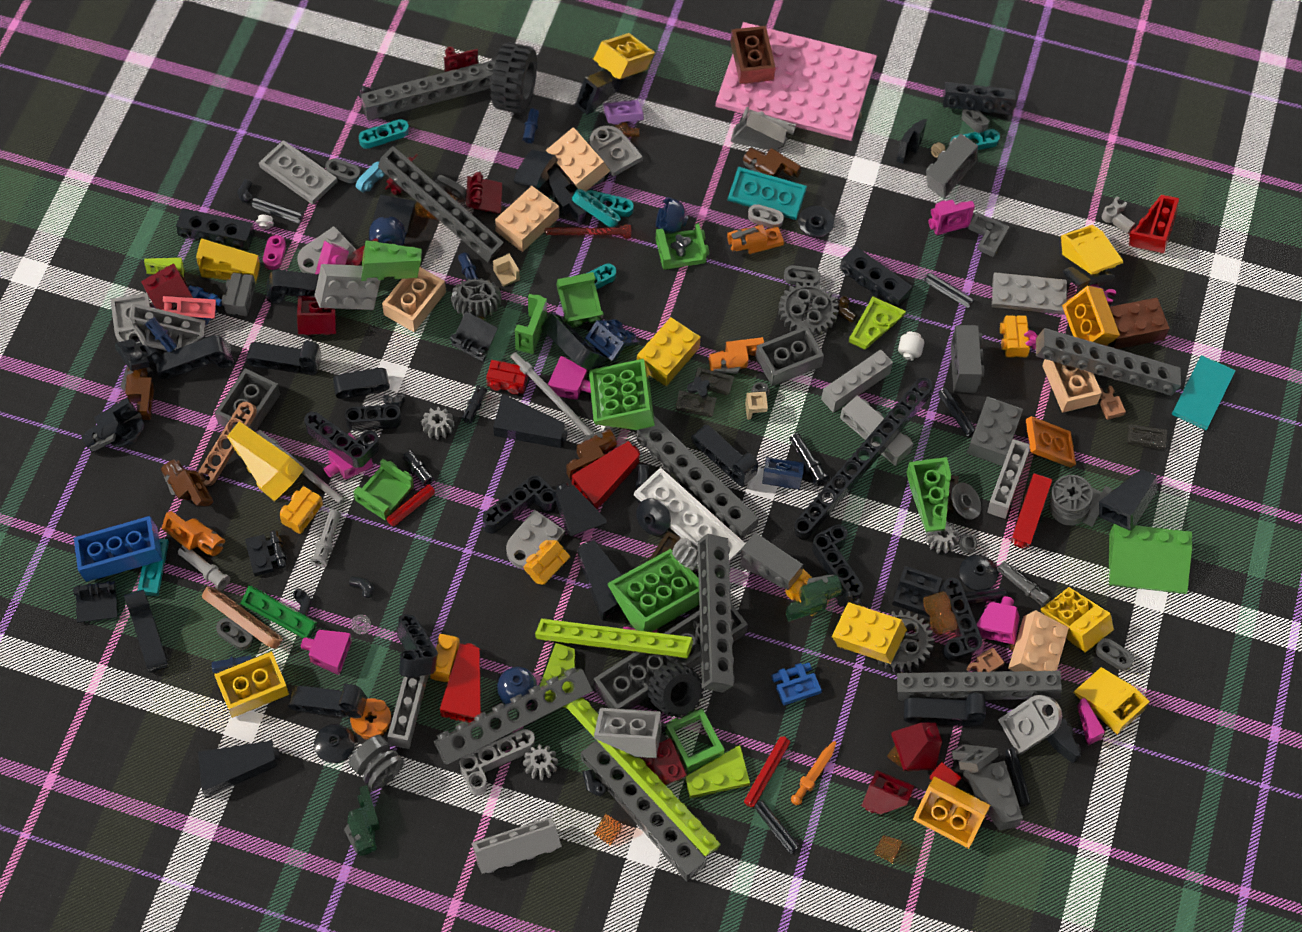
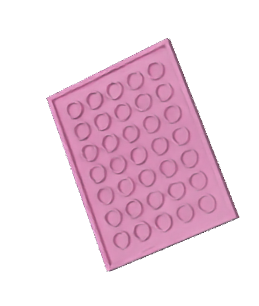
[715,22,877,141]

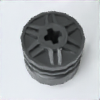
[1049,475,1093,525]
[349,735,404,790]

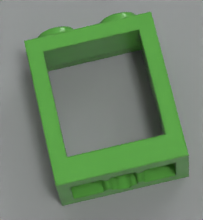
[665,709,724,774]

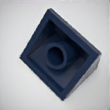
[762,457,804,490]

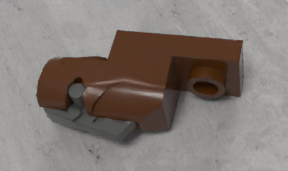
[743,147,801,178]
[121,366,155,420]
[567,429,617,479]
[161,460,214,506]

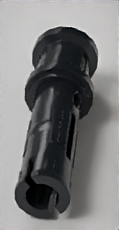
[789,433,829,487]

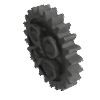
[778,281,838,336]
[878,610,934,673]

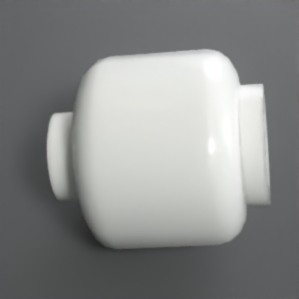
[898,332,924,361]

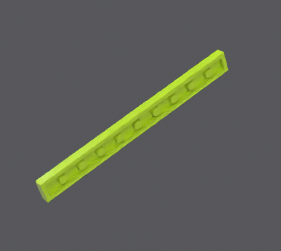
[567,697,721,857]

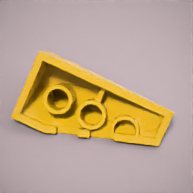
[227,421,304,501]

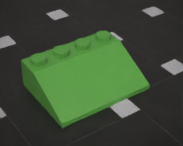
[589,359,655,430]
[1109,524,1192,594]
[608,549,700,632]

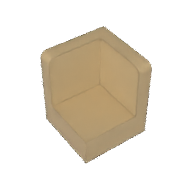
[493,254,520,287]
[745,392,768,420]

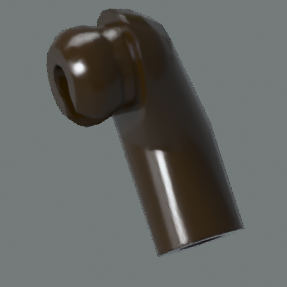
[837,296,857,323]

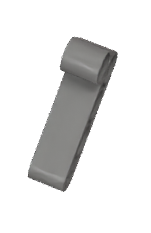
[459,729,535,796]

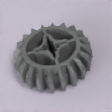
[451,278,501,318]

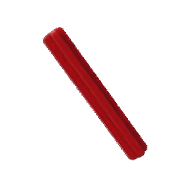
[744,736,790,808]

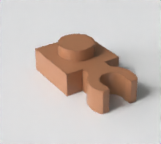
[1100,386,1126,420]
[967,647,1005,672]

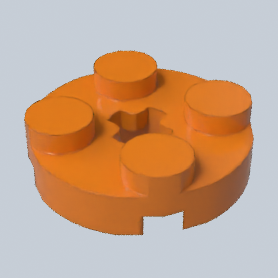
[350,698,392,739]

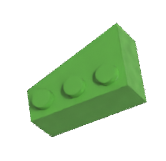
[361,241,421,281]

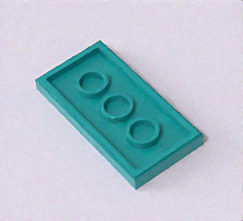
[728,167,807,220]
[1172,355,1236,430]

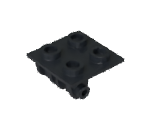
[450,311,498,361]
[73,581,117,623]

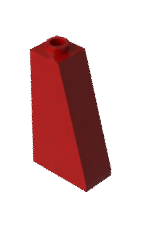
[572,441,640,510]
[1011,473,1052,549]
[440,643,481,723]

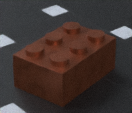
[731,26,776,84]
[1110,298,1170,349]

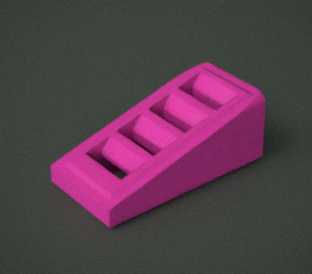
[1077,698,1105,745]

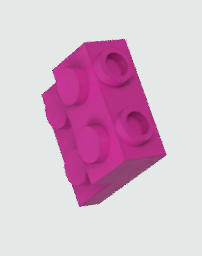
[929,199,975,235]

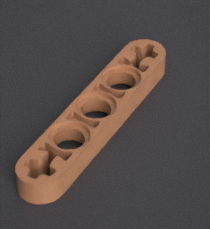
[198,402,257,486]
[202,586,283,649]

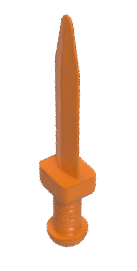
[791,741,836,805]

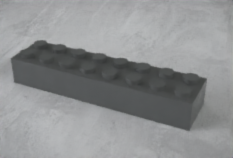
[593,605,748,710]

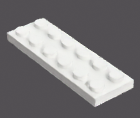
[634,468,746,562]

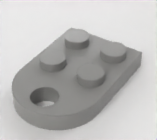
[590,126,642,177]
[297,226,356,274]
[110,293,150,343]
[506,510,565,569]
[998,695,1062,754]

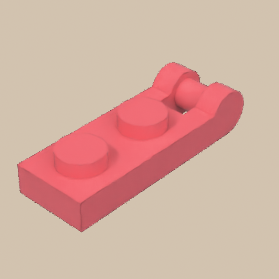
[162,296,216,318]

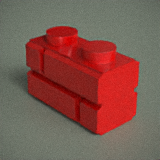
[486,360,528,394]

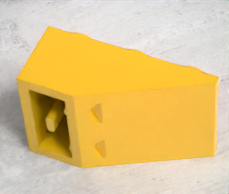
[1061,225,1123,275]
[1041,587,1114,652]
[1073,667,1150,735]

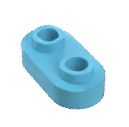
[356,162,385,193]

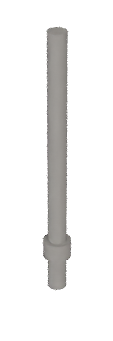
[511,352,594,436]
[257,430,345,504]

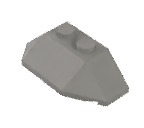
[129,303,205,351]

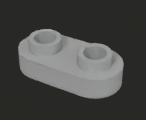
[748,204,784,228]

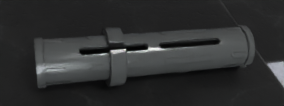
[997,561,1051,607]

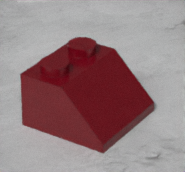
[141,263,193,310]
[297,296,336,335]

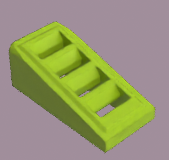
[144,258,184,277]

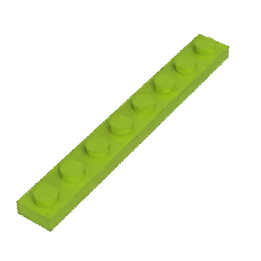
[535,619,693,658]

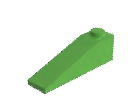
[906,457,951,532]

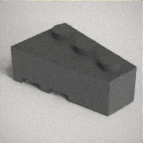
[740,533,803,590]
[962,761,1023,831]

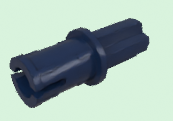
[523,108,539,143]
[458,253,479,280]
[145,317,177,352]
[211,655,251,673]

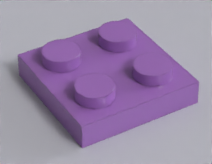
[603,100,644,124]

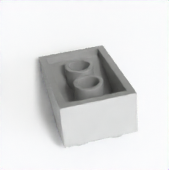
[594,708,661,758]

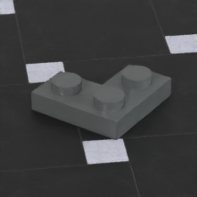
[968,212,1009,257]
[952,744,999,773]

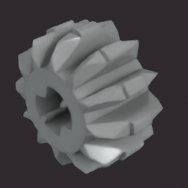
[422,406,454,440]
[926,521,959,554]
[672,538,698,570]
[523,744,558,781]

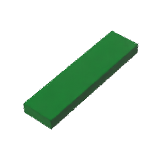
[240,586,318,638]

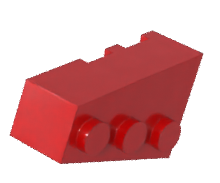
[1129,195,1179,253]

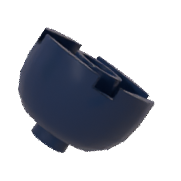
[656,197,688,234]
[369,216,406,246]
[497,666,537,705]

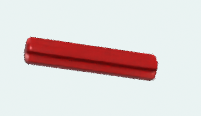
[387,484,435,526]

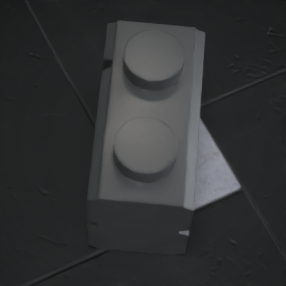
[222,273,256,316]

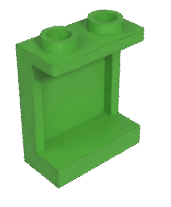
[656,224,709,270]
[556,272,604,327]
[515,294,547,354]
[353,459,414,521]

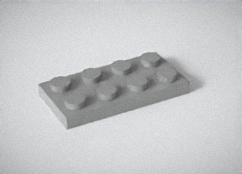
[259,140,337,205]
[992,273,1067,315]

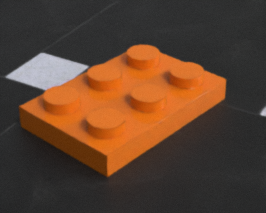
[1026,416,1076,468]

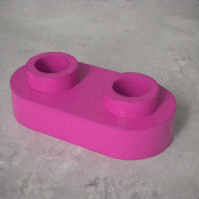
[263,235,286,270]

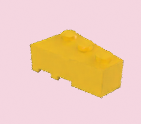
[196,239,260,283]

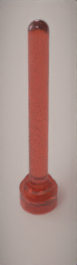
[544,224,631,239]

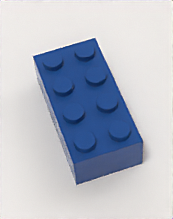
[74,516,163,582]

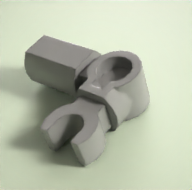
[1102,197,1135,234]

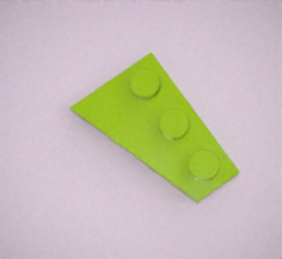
[849,296,906,350]
[540,643,575,709]
[685,745,750,798]

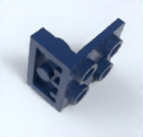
[585,319,640,361]

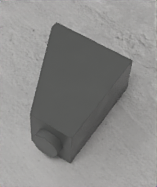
[730,111,787,151]

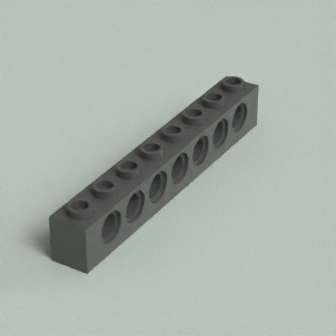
[361,60,496,120]
[378,146,504,263]
[1036,328,1181,396]
[636,416,759,540]
[698,533,735,692]
[434,667,592,765]
[897,671,1062,701]
[581,740,706,882]

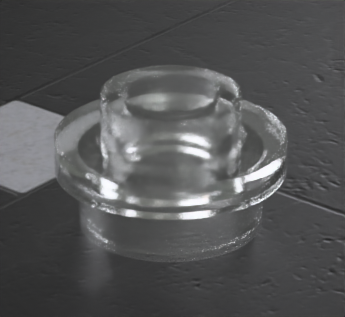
[351,615,371,634]

